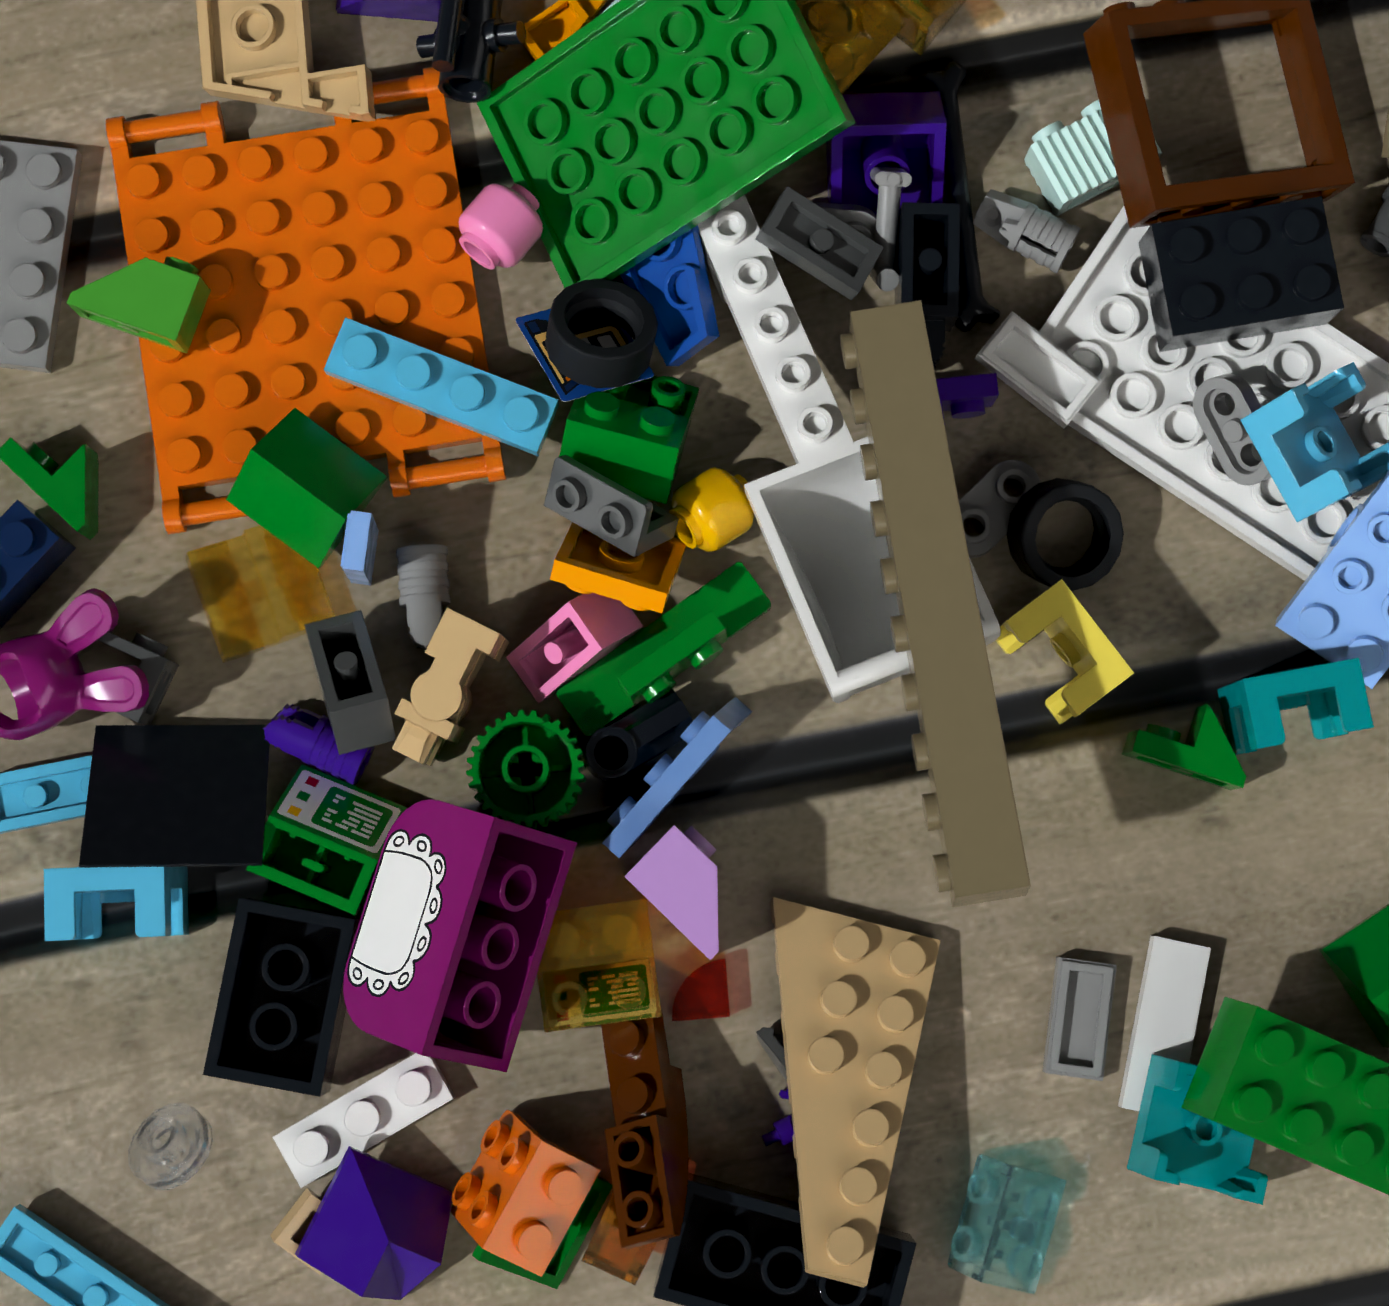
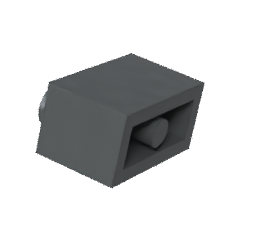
[304,610,396,755]

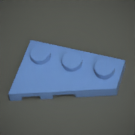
[602,697,752,858]

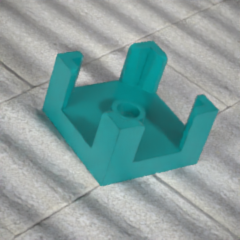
[1217,658,1374,755]
[1127,1054,1268,1205]

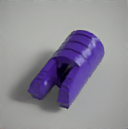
[263,704,376,786]

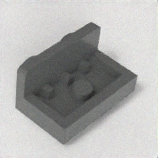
[544,455,679,557]

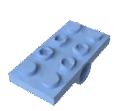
[1275,470,1389,689]

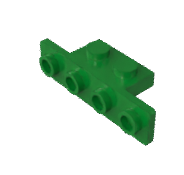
[556,562,771,738]

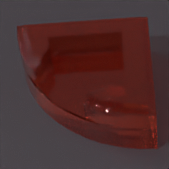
[672,958,730,1021]

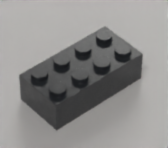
[653,1172,917,1306]

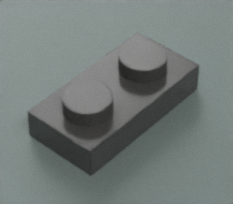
[755,186,884,300]

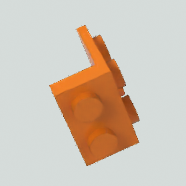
[451,1110,601,1277]

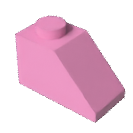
[506,593,643,704]

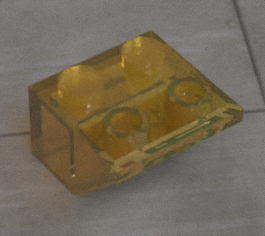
[537,899,662,1032]

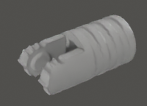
[396,544,451,650]

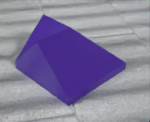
[295,1146,453,1300]

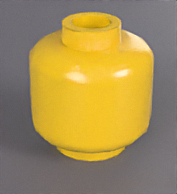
[669,467,754,552]

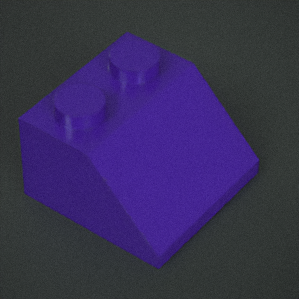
[826,91,947,215]

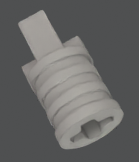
[973,189,1081,274]

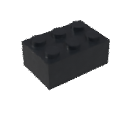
[1139,196,1344,352]
[203,898,360,1097]

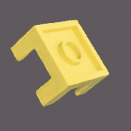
[996,579,1134,724]

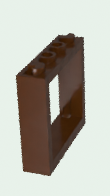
[1083,0,1355,228]

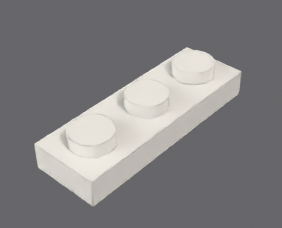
[272,1053,455,1188]

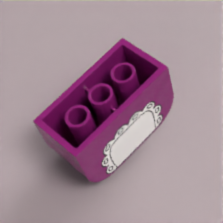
[343,799,577,1072]

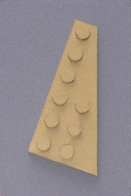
[770,897,941,1288]

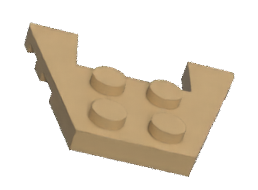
[196,0,376,122]

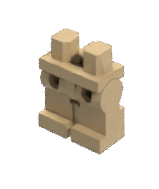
[392,608,509,766]

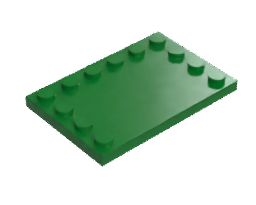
[477,0,856,288]

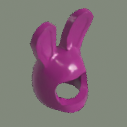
[0,588,149,740]

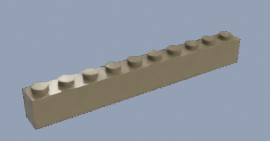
[840,300,1031,907]

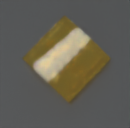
[185,525,335,663]

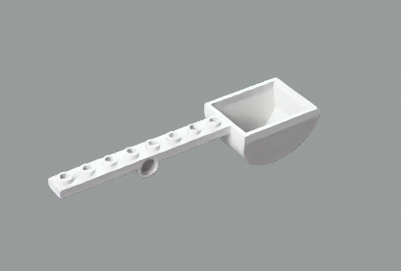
[698,195,1001,703]

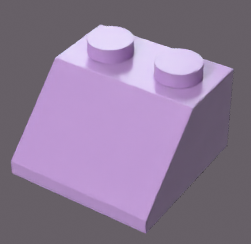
[624,825,719,960]

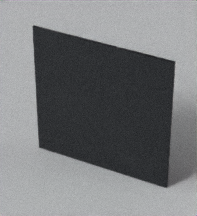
[79,724,270,868]

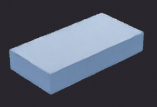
[340,510,379,586]

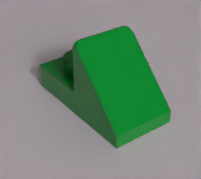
[0,437,99,540]
[1122,704,1247,790]

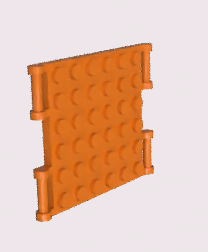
[106,67,506,535]

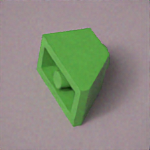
[67,256,211,354]

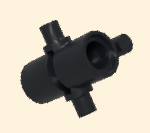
[416,0,526,103]

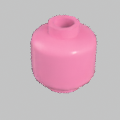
[459,183,543,270]

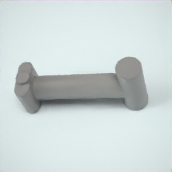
[869,167,912,291]

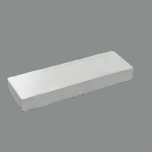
[1118,936,1211,1111]

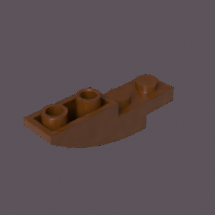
[600,1007,689,1250]

